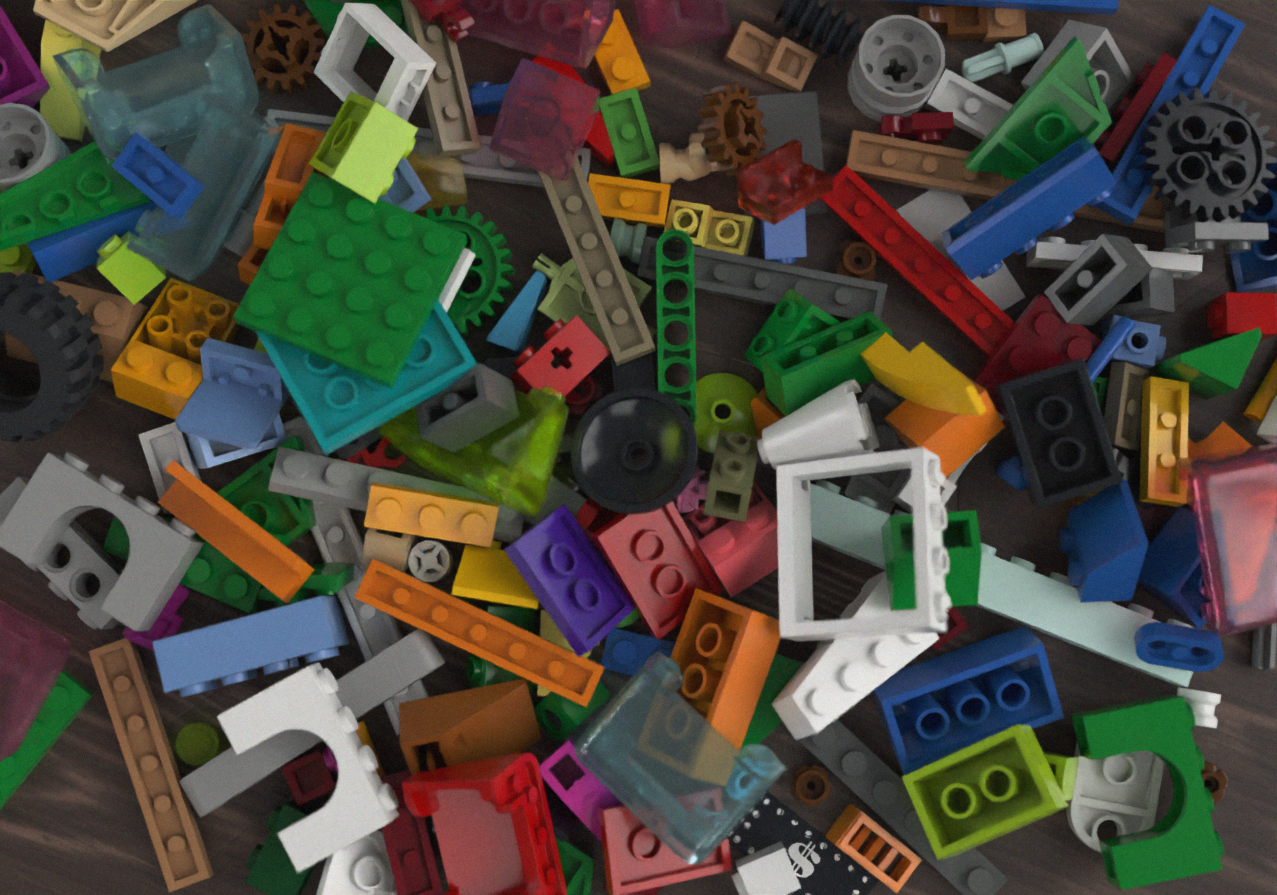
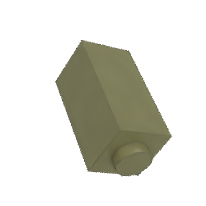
[703,430,761,522]

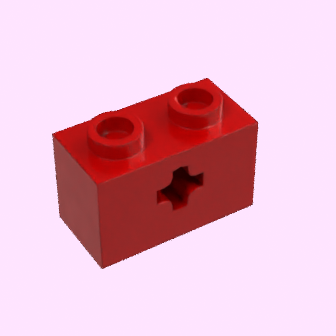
[508,315,611,415]

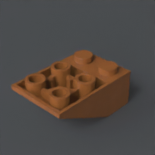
[399,678,541,775]

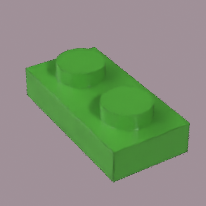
[597,88,660,178]

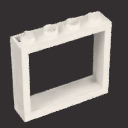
[776,447,951,642]

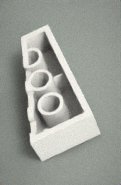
[771,571,940,740]

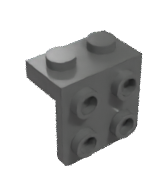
[1163,167,1269,253]

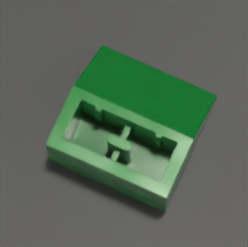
[881,510,982,612]

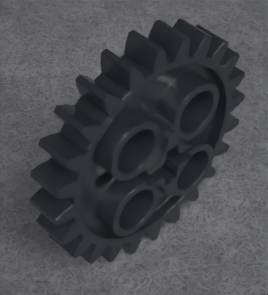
[1137,88,1277,222]

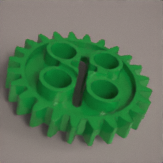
[427,205,515,337]

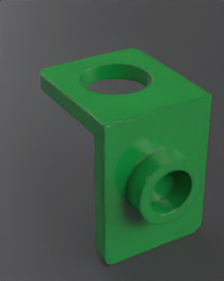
[534,681,610,743]

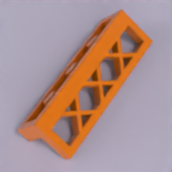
[157,460,314,603]

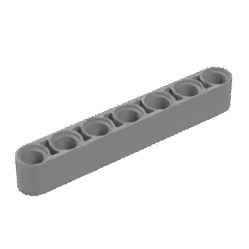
[179,629,446,818]

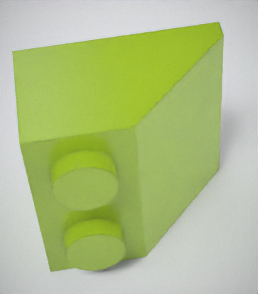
[309,91,418,203]

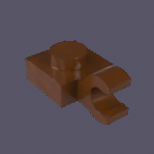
[913,5,988,40]

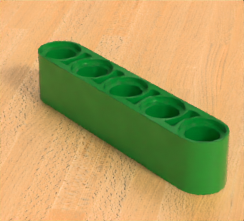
[656,229,697,426]

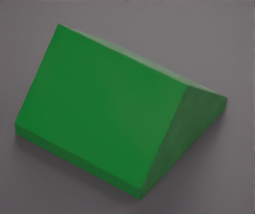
[1152,328,1262,399]

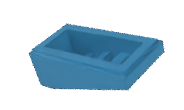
[486,271,548,356]

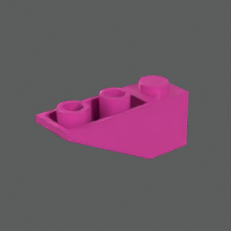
[539,737,625,842]

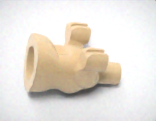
[659,133,717,184]

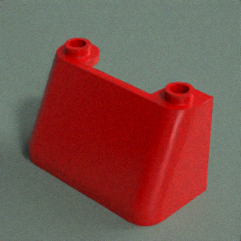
[402,752,567,895]

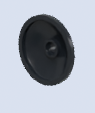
[571,388,698,515]

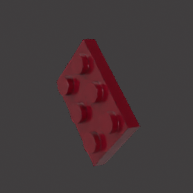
[971,294,1102,428]

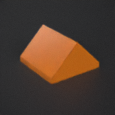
[884,365,1005,479]

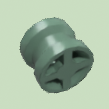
[610,218,647,264]

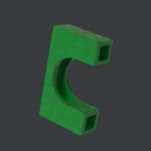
[1071,694,1224,890]

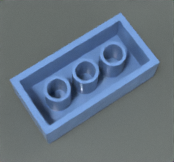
[152,596,349,697]

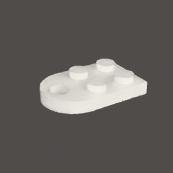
[1066,743,1164,852]

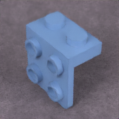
[176,338,289,449]

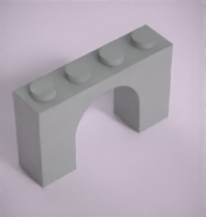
[0,452,204,631]

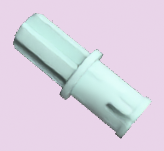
[961,33,1044,83]

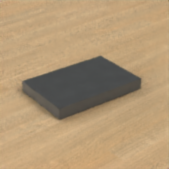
[741,91,827,219]

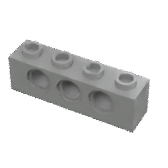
[0,476,125,630]

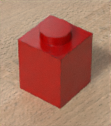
[1207,292,1277,341]

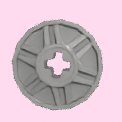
[847,15,945,122]
[0,103,72,194]

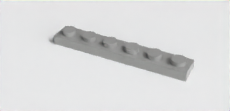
[268,447,527,543]

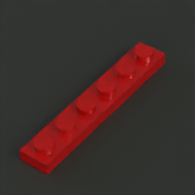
[817,165,1015,357]

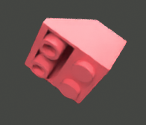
[682,481,778,598]

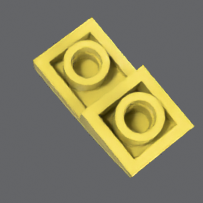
[664,199,755,256]

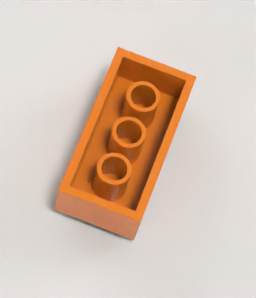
[637,588,781,786]

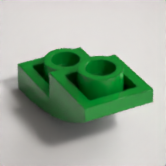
[258,563,354,607]

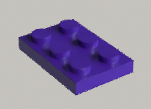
[504,503,636,657]

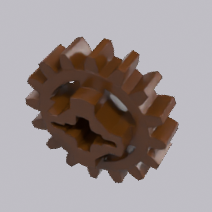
[237,4,327,96]
[698,82,767,176]

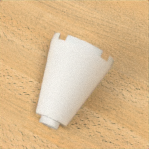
[757,379,879,470]

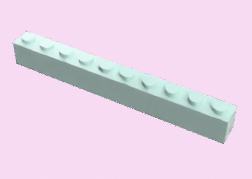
[810,479,1193,687]

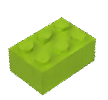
[902,724,1068,860]

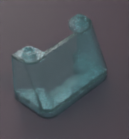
[53,4,259,160]
[574,650,787,864]

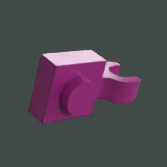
[122,583,190,652]

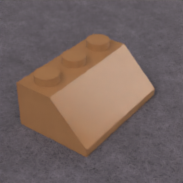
[5,270,150,382]

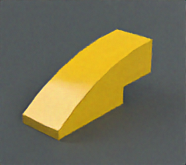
[860,333,987,416]

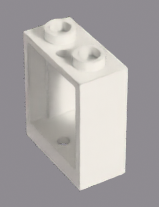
[314,3,436,121]

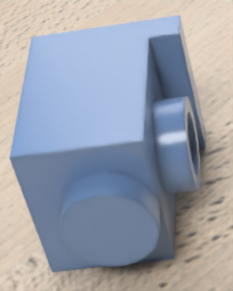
[1100,315,1166,370]

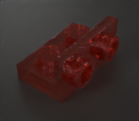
[737,139,833,225]

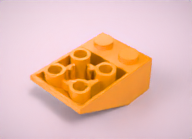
[111,278,240,420]

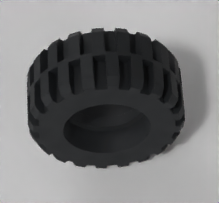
[0,272,104,442]

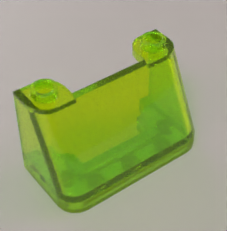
[378,386,569,518]

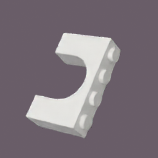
[217,662,399,872]

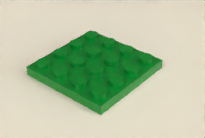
[233,172,468,389]

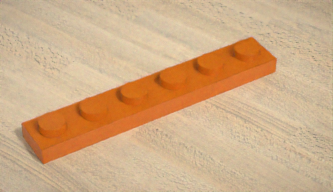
[354,559,605,707]

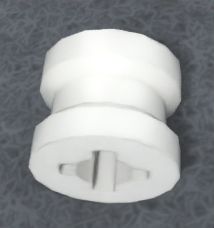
[408,540,454,582]
[1177,687,1221,728]

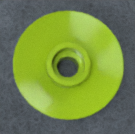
[681,373,757,454]

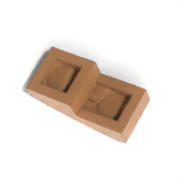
[722,21,818,93]

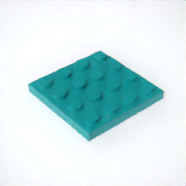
[256,300,477,455]

